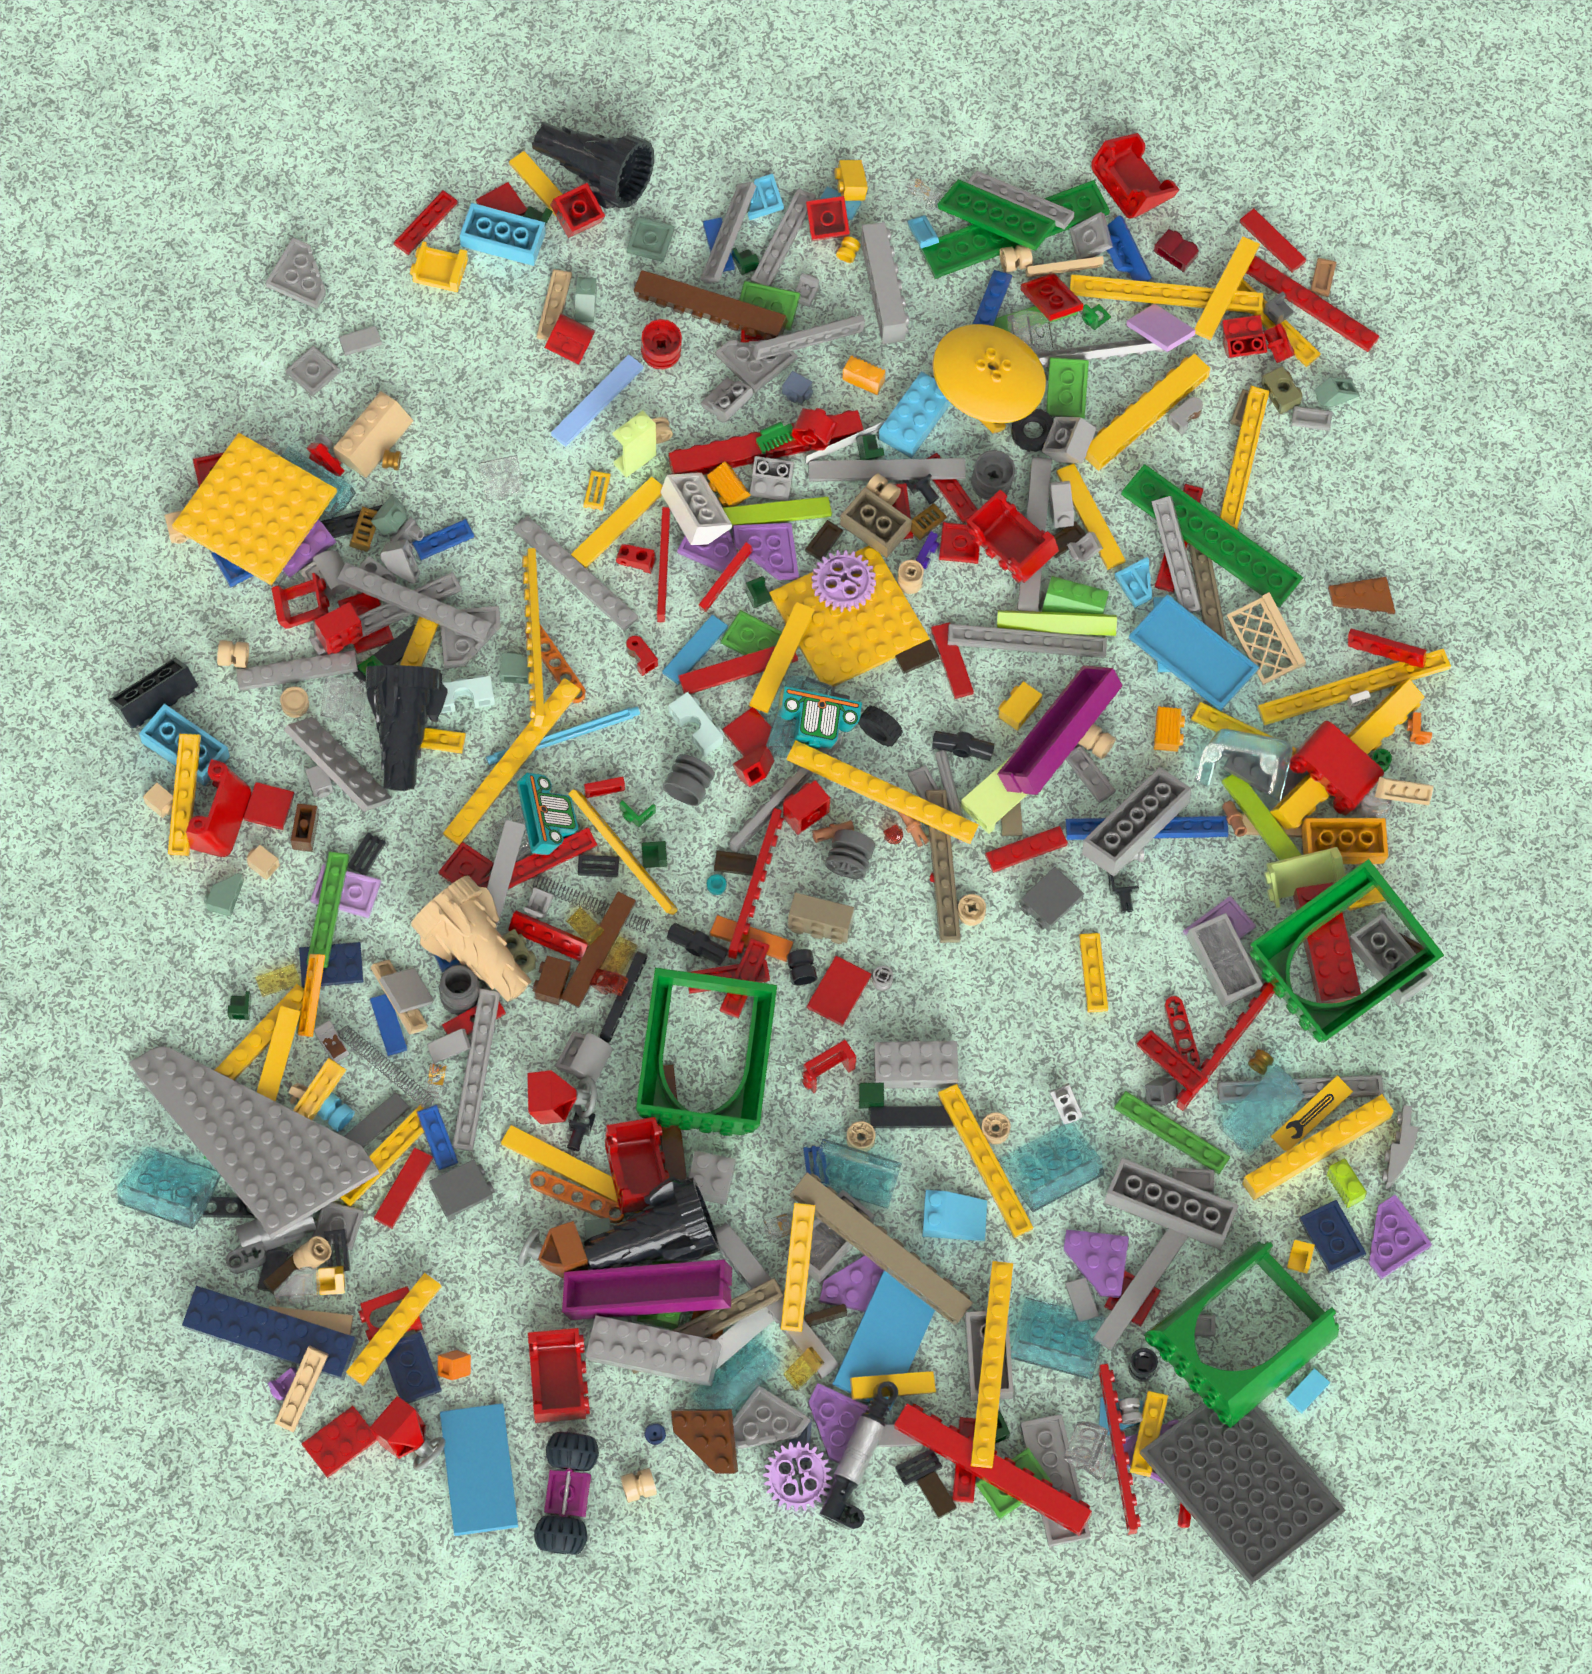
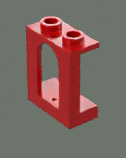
[271,573,330,629]
[802,1040,856,1094]
[358,1286,423,1342]

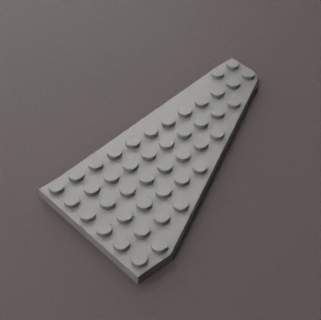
[129,1046,379,1239]

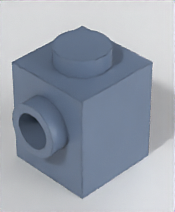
[782,371,813,405]

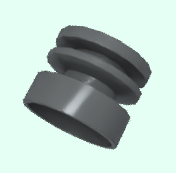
[971,450,1015,500]
[663,754,715,806]
[825,829,875,880]

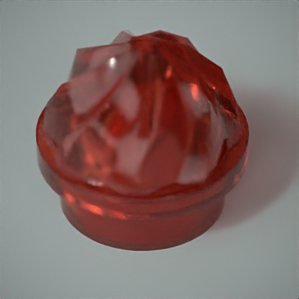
[883,824,903,844]

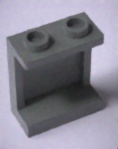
[1020,867,1084,932]
[429,1159,495,1222]

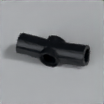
[932,731,995,761]
[667,923,729,966]

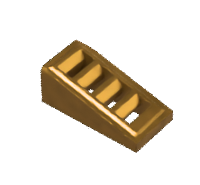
[911,503,947,540]
[349,506,377,552]

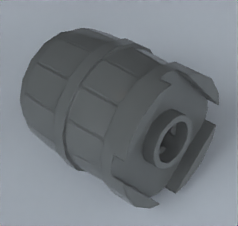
[439,965,480,1015]

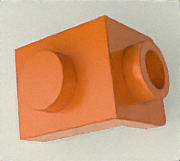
[1407,712,1432,745]

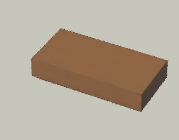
[1310,258,1336,297]

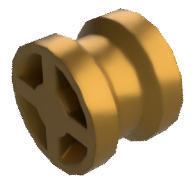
[382,449,401,471]
[1248,1049,1274,1075]

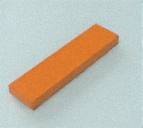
[710,915,794,962]

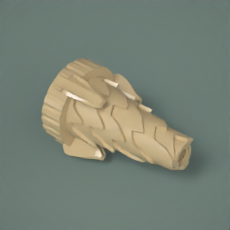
[411,875,532,1002]

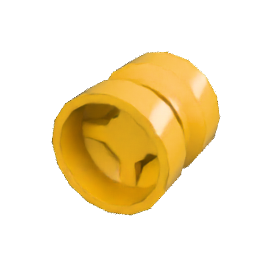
[836,236,861,263]

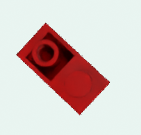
[733,744,775,788]

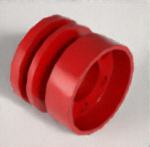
[641,319,682,369]

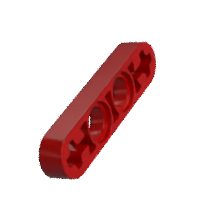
[1164,996,1200,1069]

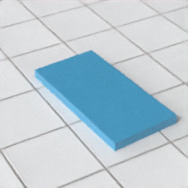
[1129,595,1259,711]
[832,1271,935,1412]
[440,1403,518,1536]

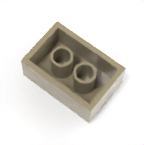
[840,487,912,558]
[788,892,854,944]

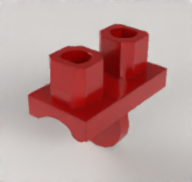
[1263,323,1295,363]

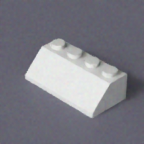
[660,473,732,545]

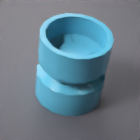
[317,1093,355,1132]

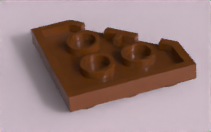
[671,1409,738,1474]

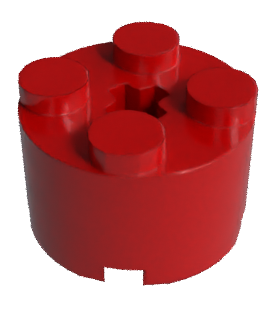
[791,408,838,451]

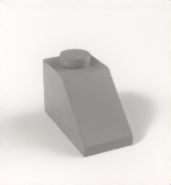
[1050,481,1074,528]
[380,539,420,583]

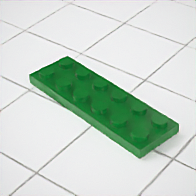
[938,179,1056,251]

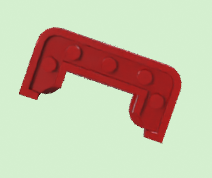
[1091,133,1180,219]
[186,759,252,857]

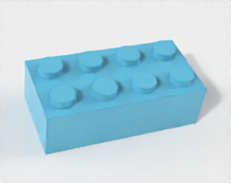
[460,203,546,266]
[879,371,951,459]
[139,704,230,786]

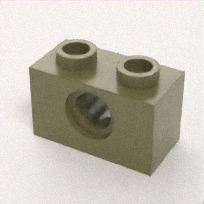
[1261,366,1303,414]

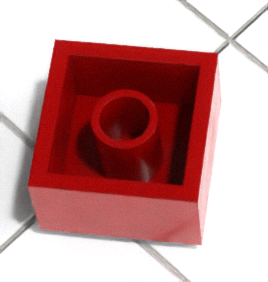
[550,183,605,238]
[806,196,850,242]
[314,602,363,655]
[783,780,830,835]

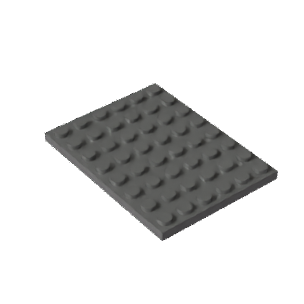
[1140,1403,1346,1586]

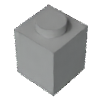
[305,766,333,798]

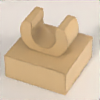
[289,1083,308,1104]

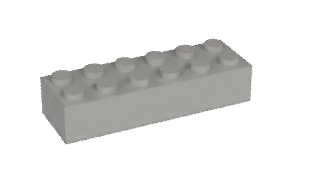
[861,222,909,344]
[1082,767,1191,876]
[1104,1158,1239,1250]
[586,1315,721,1387]

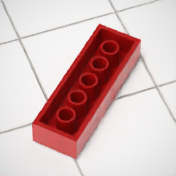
[1293,882,1361,1004]

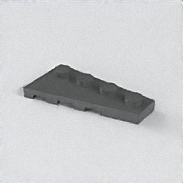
[1223,750,1309,801]

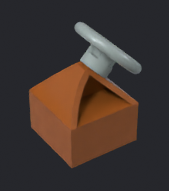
[518,1221,588,1278]

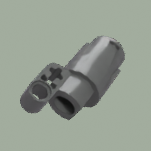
[225,1214,317,1274]

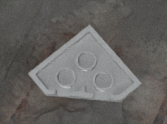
[265,238,326,309]
[715,340,798,394]
[441,606,501,669]
[733,1385,810,1449]

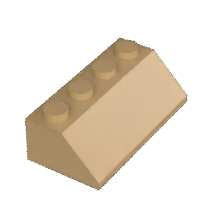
[333,391,413,478]

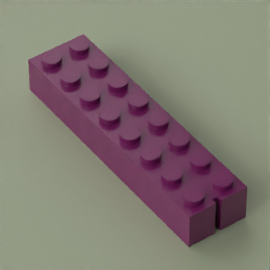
[997,665,1123,795]
[562,1259,732,1320]

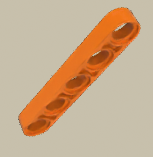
[525,625,585,703]
[530,1171,625,1224]

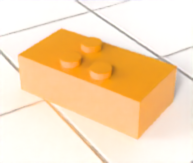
[1301,818,1388,864]

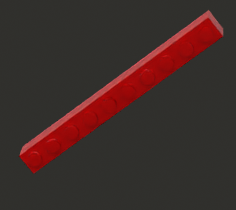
[668,410,864,475]
[894,1403,1092,1536]

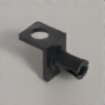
[902,474,939,505]
[1107,872,1139,913]
[567,1110,596,1151]

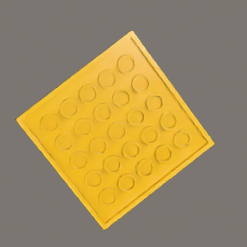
[172,432,337,586]
[769,546,930,691]

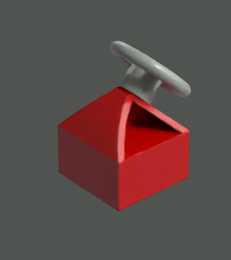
[527,1070,597,1124]
[369,1396,446,1471]

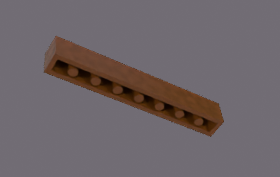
[633,270,788,340]

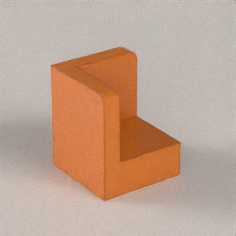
[438,1350,471,1380]

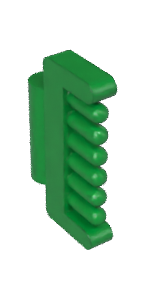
[756,422,795,454]

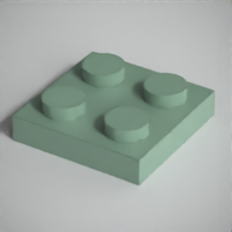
[627,217,675,262]

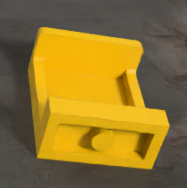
[410,241,468,292]

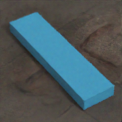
[662,614,728,685]

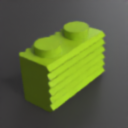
[1326,1158,1367,1208]

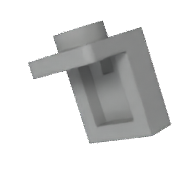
[795,273,819,307]
[1067,532,1103,562]
[523,887,554,920]

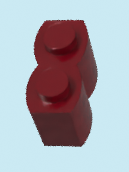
[1154,229,1199,272]

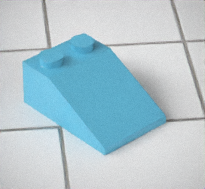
[922,1190,987,1241]

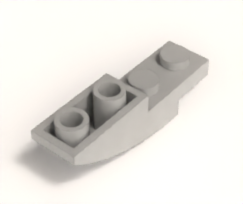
[1382,1105,1418,1189]

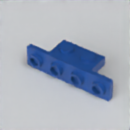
[1106,215,1152,282]

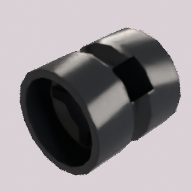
[786,949,818,986]
[1128,1348,1158,1382]

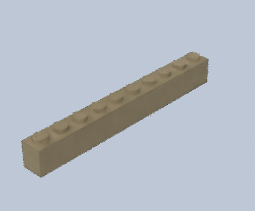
[789,1172,973,1325]

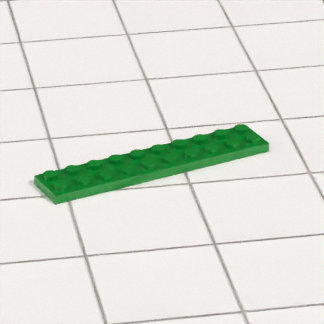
[919,180,1110,279]
[1121,464,1303,608]

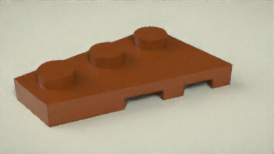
[1328,577,1395,614]

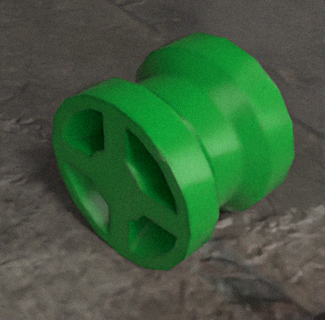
[1371,749,1392,772]

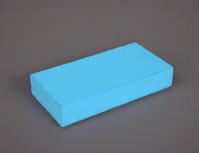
[907,215,939,248]
[1286,1368,1330,1414]

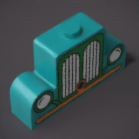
[778,686,862,749]
[516,772,578,855]

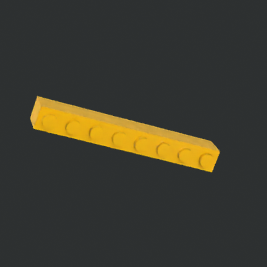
[1085,353,1211,471]
[1242,1094,1394,1200]

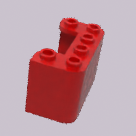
[966,489,1059,583]
[1286,721,1384,816]
[605,1117,669,1214]
[527,1328,590,1424]

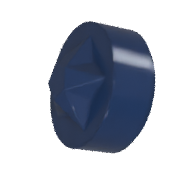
[644,1423,666,1445]

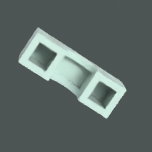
[440,675,495,714]
[668,692,724,757]

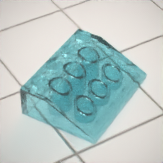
[999,1123,1105,1212]
[117,1147,221,1230]
[1011,1297,1106,1380]

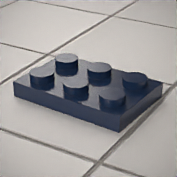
[299,942,364,988]
[1299,1200,1366,1273]
[385,1332,442,1404]

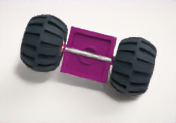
[534,1432,599,1555]

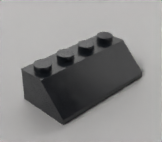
[108,657,199,729]

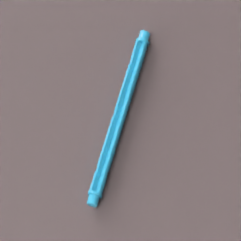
[486,706,640,765]

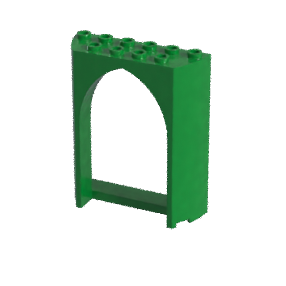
[1249,859,1444,1043]
[636,967,777,1136]
[1144,1241,1339,1428]

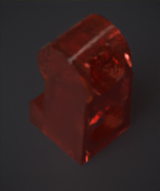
[589,968,628,995]

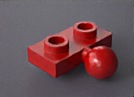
[306,443,345,476]

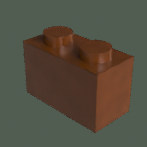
[290,803,319,852]
[532,956,571,1005]

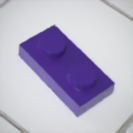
[916,531,939,569]

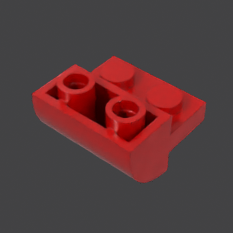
[544,313,596,365]
[1221,315,1267,358]

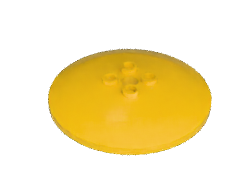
[932,324,1046,423]

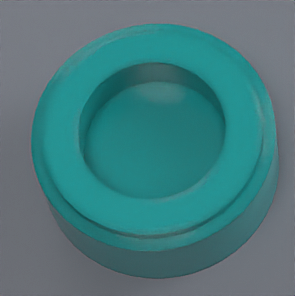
[707,874,727,895]

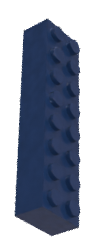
[182,1285,358,1380]

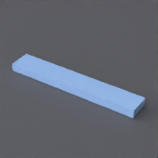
[551,355,643,447]

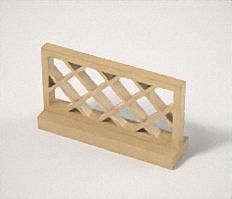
[1227,593,1306,685]

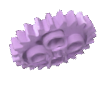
[812,550,876,612]
[763,1441,832,1512]

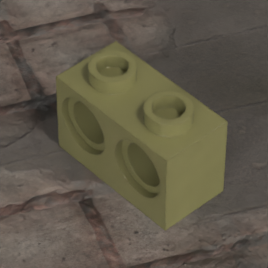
[502,929,537,974]

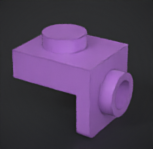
[268,1367,297,1400]

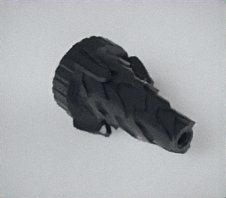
[532,122,655,209]
[365,665,448,791]
[584,1177,720,1270]

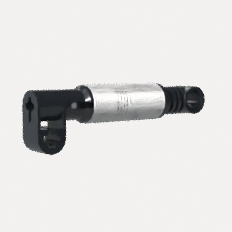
[819,1381,898,1530]

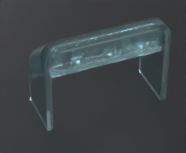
[1196,729,1292,801]

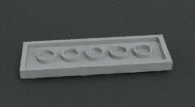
[284,717,392,812]
[1020,1414,1091,1547]

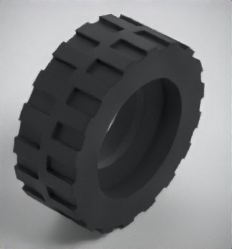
[1011,409,1053,452]
[858,706,903,747]

